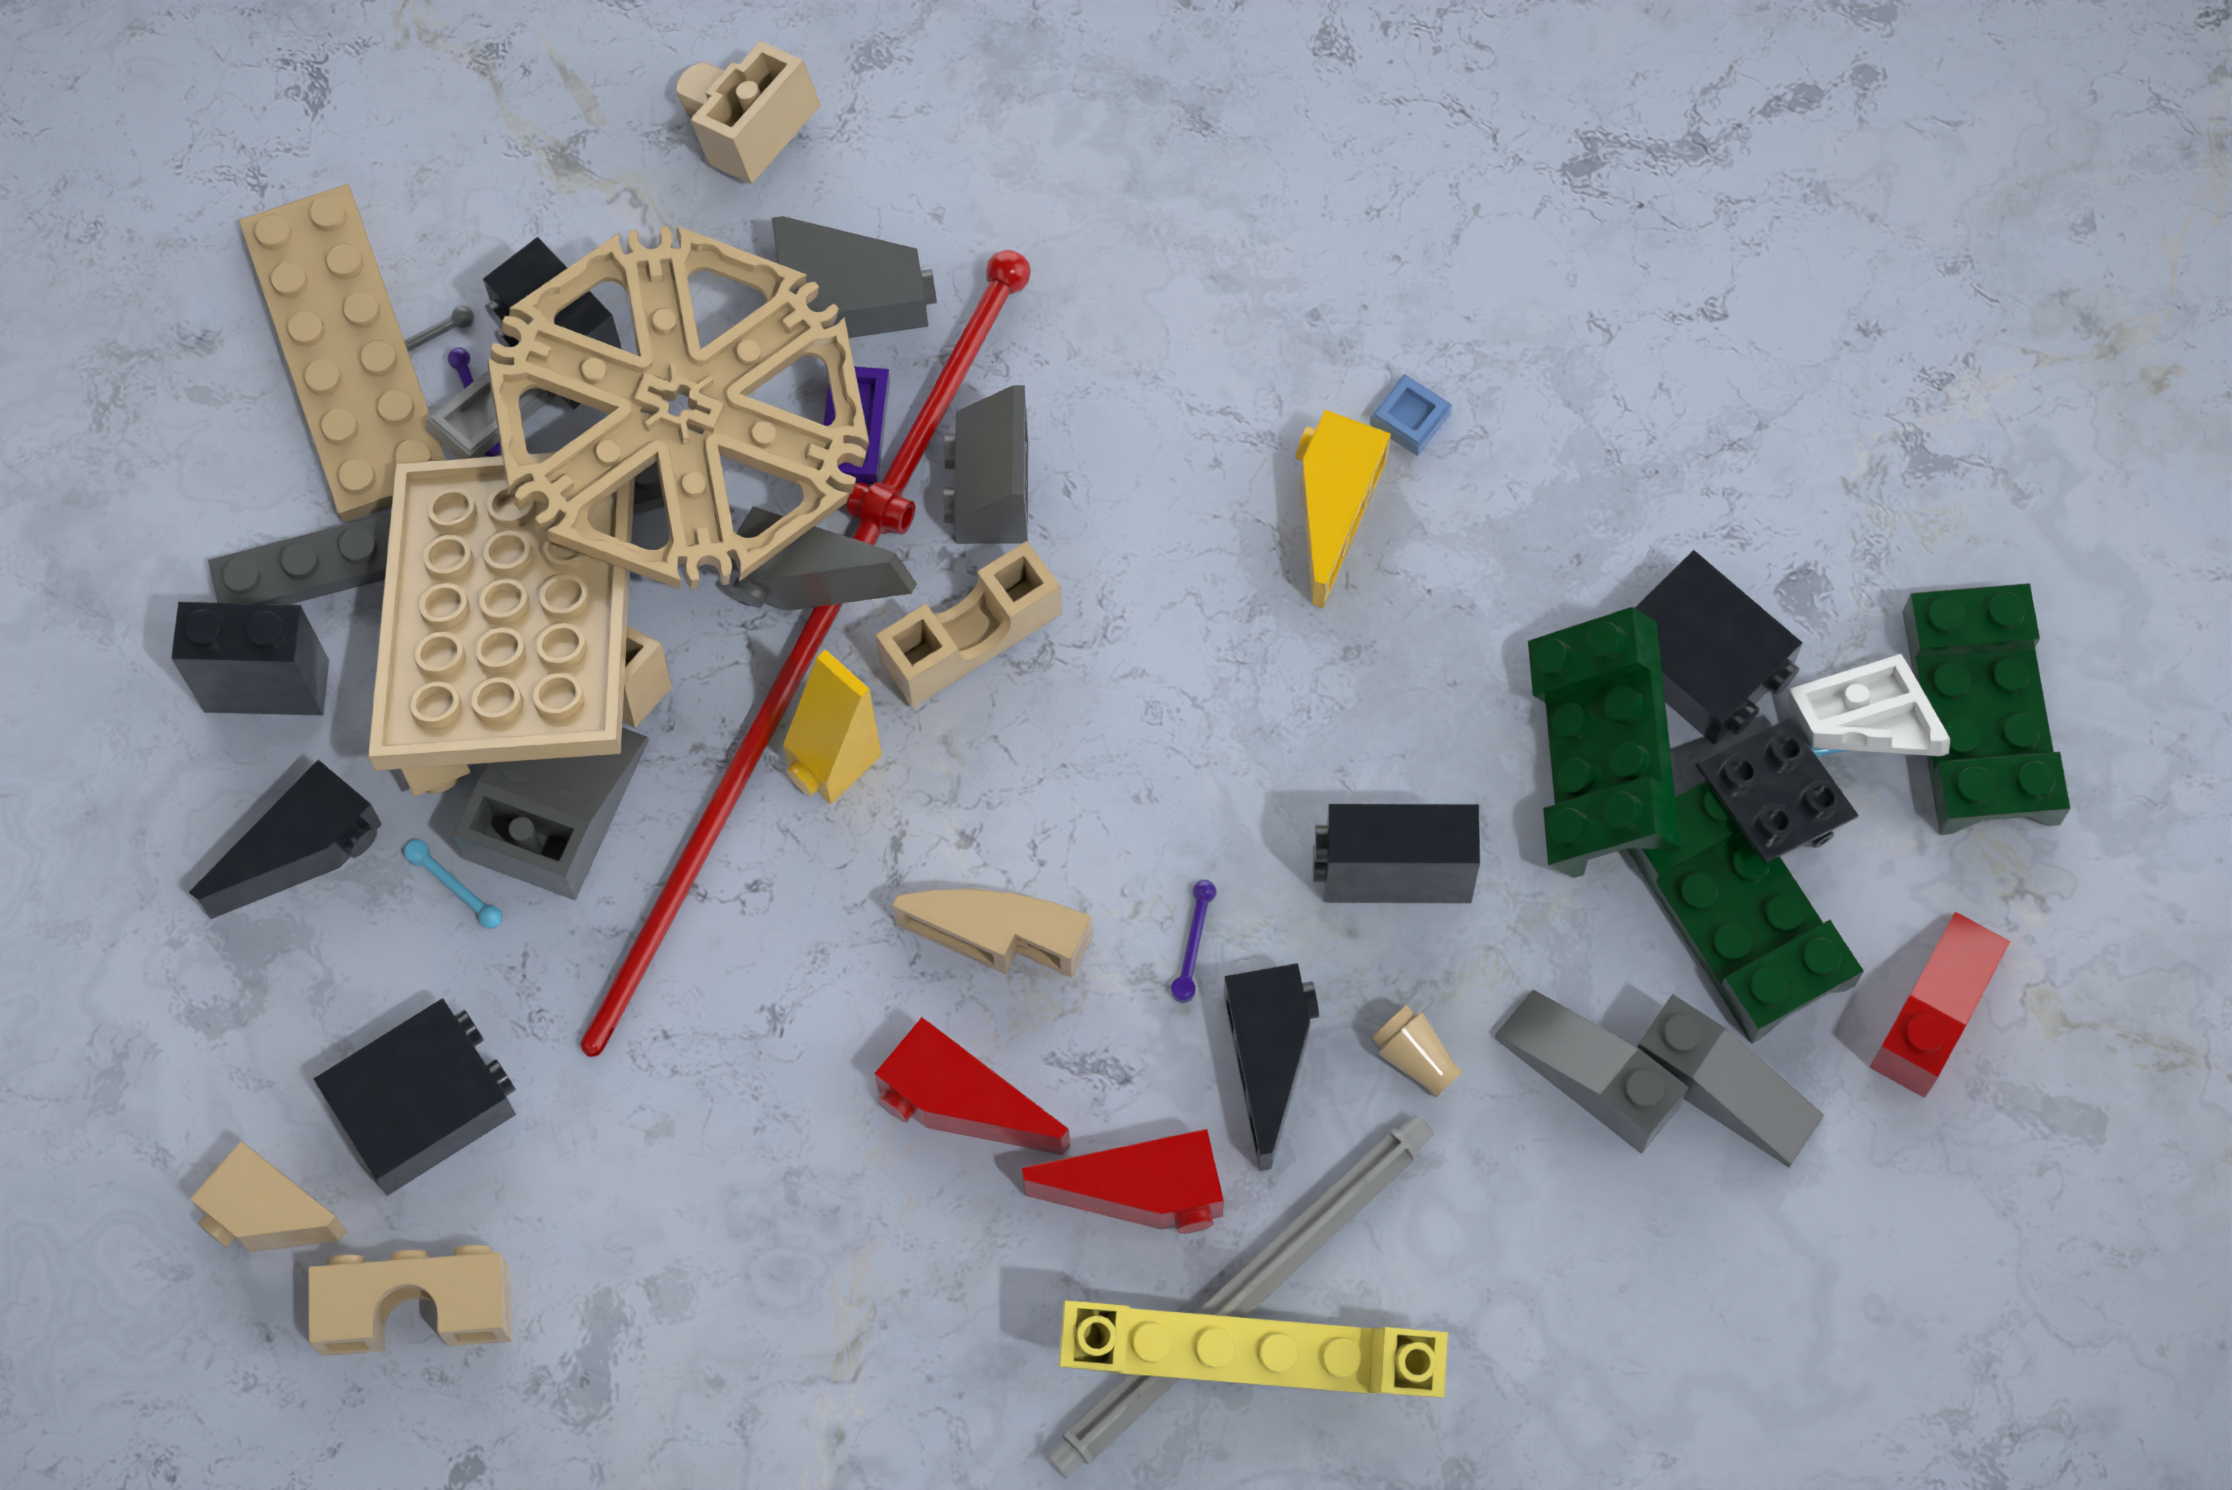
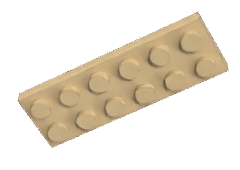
[239,183,446,523]

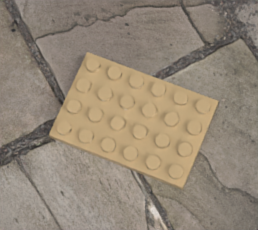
[368,452,635,771]

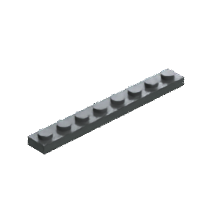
[208,461,665,604]

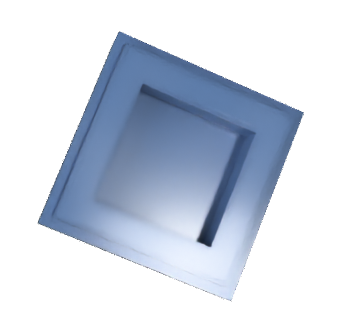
[1370,374,1452,456]

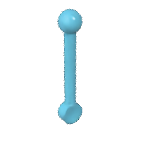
[404,839,503,929]

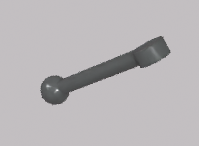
[405,306,474,352]

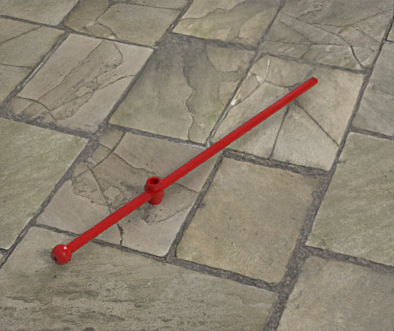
[580,249,1031,1057]

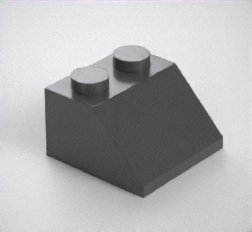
[943,385,1029,544]

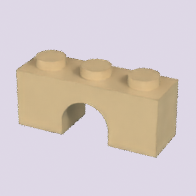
[875,541,1062,708]
[308,1245,512,1356]

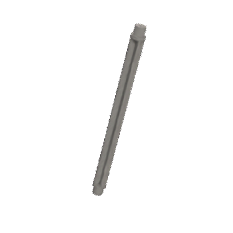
[1046,1115,1434,1479]

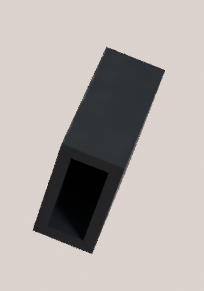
[1635,550,1803,745]
[171,602,329,716]
[1312,804,1480,903]
[313,998,516,1196]

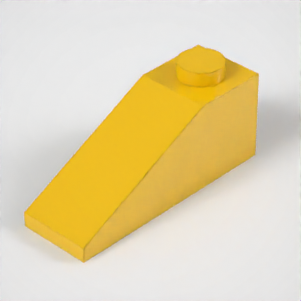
[1295,409,1391,608]
[783,649,882,804]

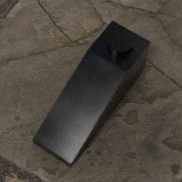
[189,759,382,919]
[1224,963,1319,1171]

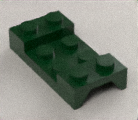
[1902,583,2071,835]
[1528,607,1680,878]
[1627,781,1864,1044]

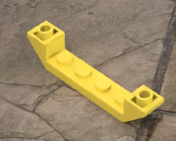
[1058,1300,1448,1398]

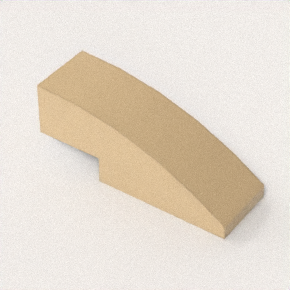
[892,889,1093,978]

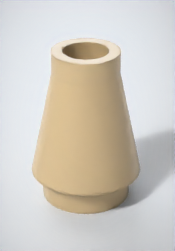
[1371,1004,1462,1097]

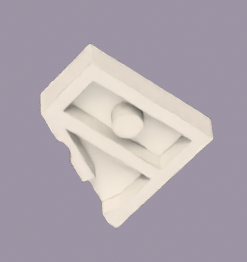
[1789,654,1950,756]

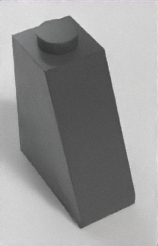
[771,216,937,338]

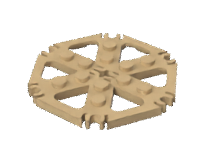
[488,226,869,589]

